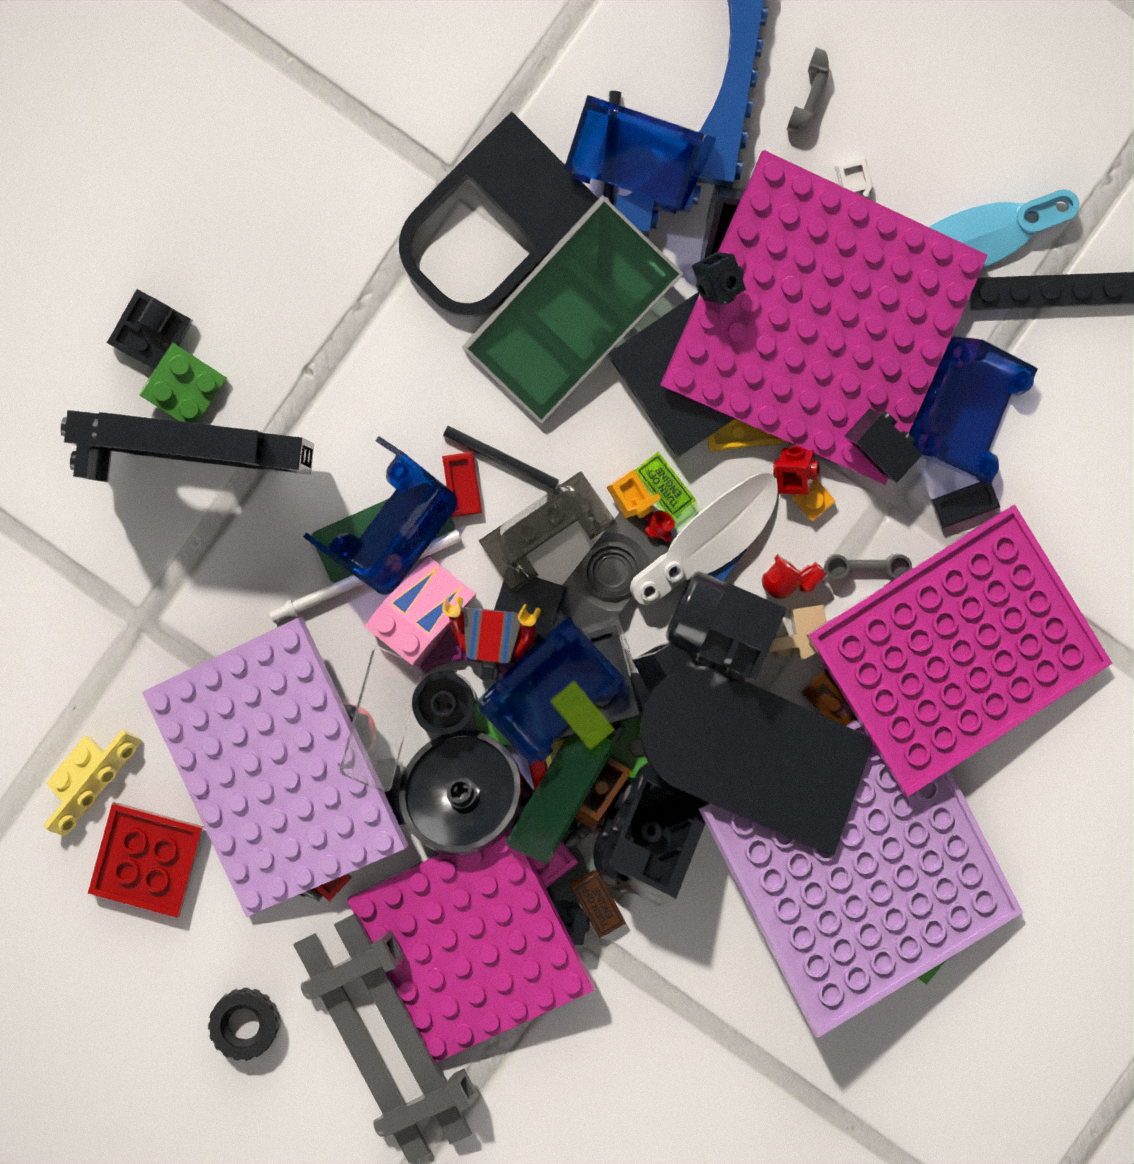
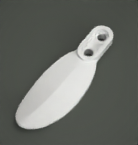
[630,472,778,605]

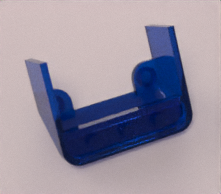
[303,436,457,595]

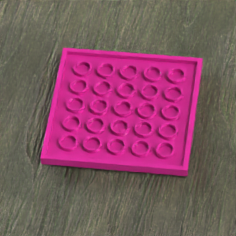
[346,825,596,1063]

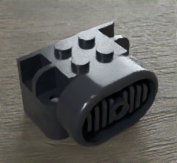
[665,571,787,682]
[593,763,708,906]

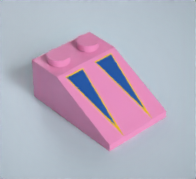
[364,556,477,667]

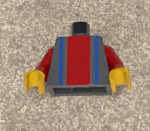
[442,596,541,680]

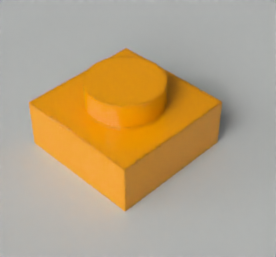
[791,480,835,522]

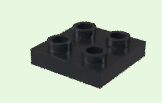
[107,289,194,370]

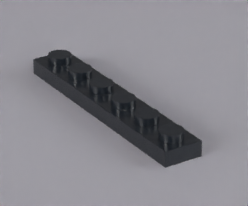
[970,272,1134,310]

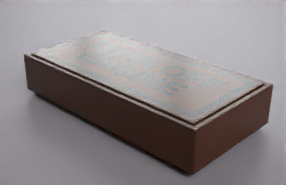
[570,869,626,939]

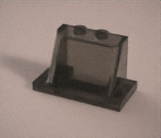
[478,471,616,592]

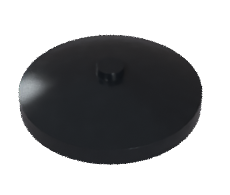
[399,731,523,855]

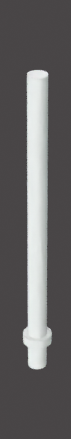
[269,530,462,623]

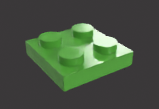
[139,343,227,424]

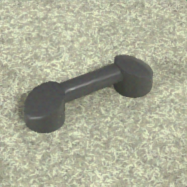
[786,47,829,133]
[824,553,912,580]

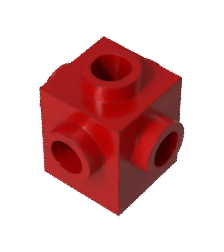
[773,446,820,495]

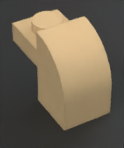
[768,604,826,660]

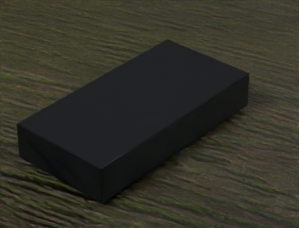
[930,478,1000,529]

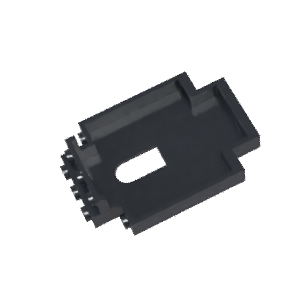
[60,410,315,482]

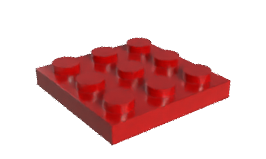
[87,802,204,918]

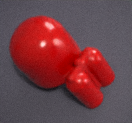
[761,554,827,599]

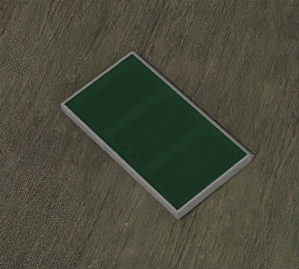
[462,195,684,424]

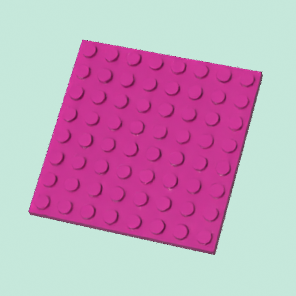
[660,150,988,485]

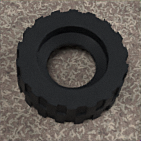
[208,988,280,1061]

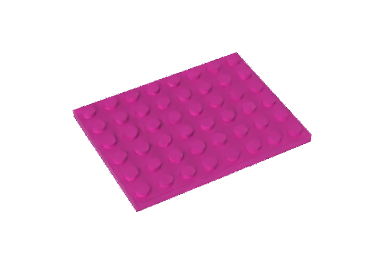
[806,504,1113,797]

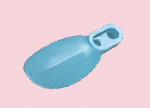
[930,189,1079,268]

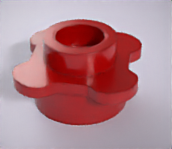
[644,510,675,542]

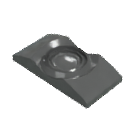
[560,511,673,633]

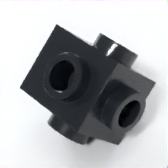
[692,252,746,305]

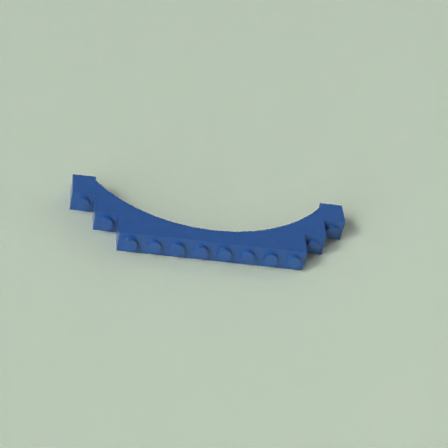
[612,0,769,237]

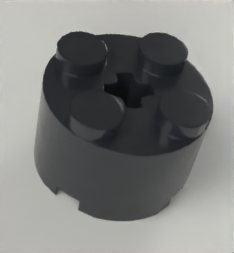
[412,671,476,735]

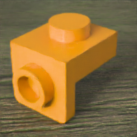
[606,469,661,518]

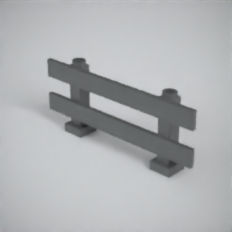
[293,913,479,1163]

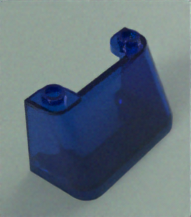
[564,95,716,214]
[909,336,1038,484]
[478,616,626,765]

